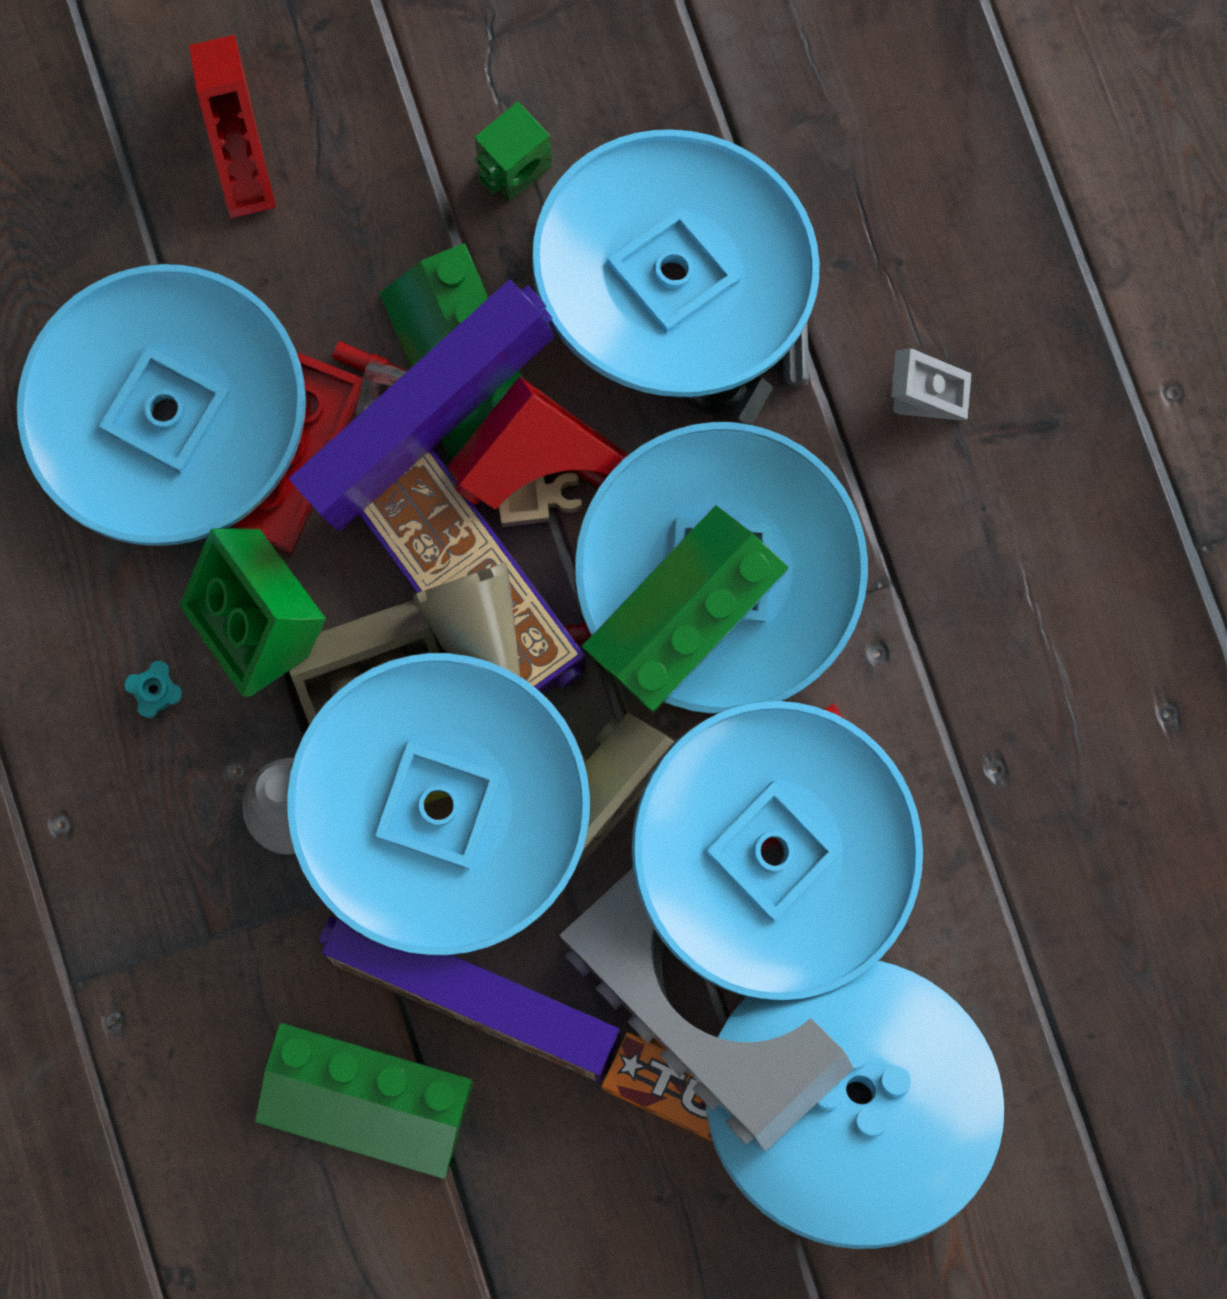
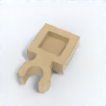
[499,473,582,528]

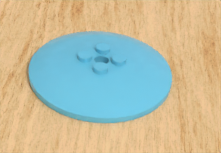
[532,130,820,397]
[17,264,306,546]
[575,422,868,714]
[287,653,590,955]
[632,701,923,1000]
[706,961,1004,1249]

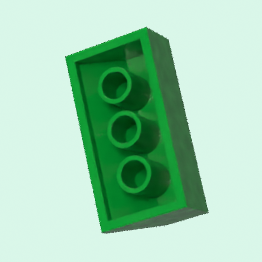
[379,243,523,462]
[582,505,789,714]
[255,1023,474,1179]

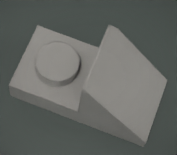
[891,348,971,420]

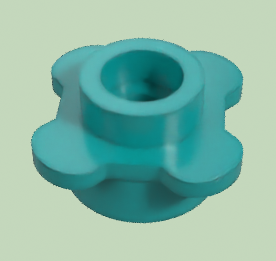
[125,661,182,718]

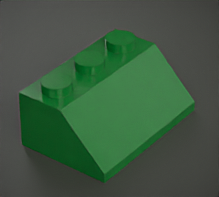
[179,528,326,697]

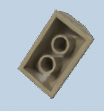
[289,599,440,725]
[576,713,674,868]

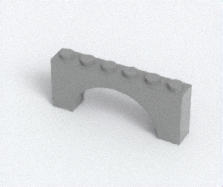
[559,868,854,1152]

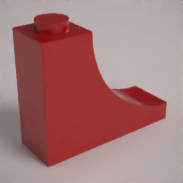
[189,34,276,219]
[447,376,628,510]

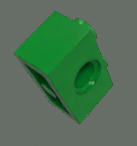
[474,101,552,202]

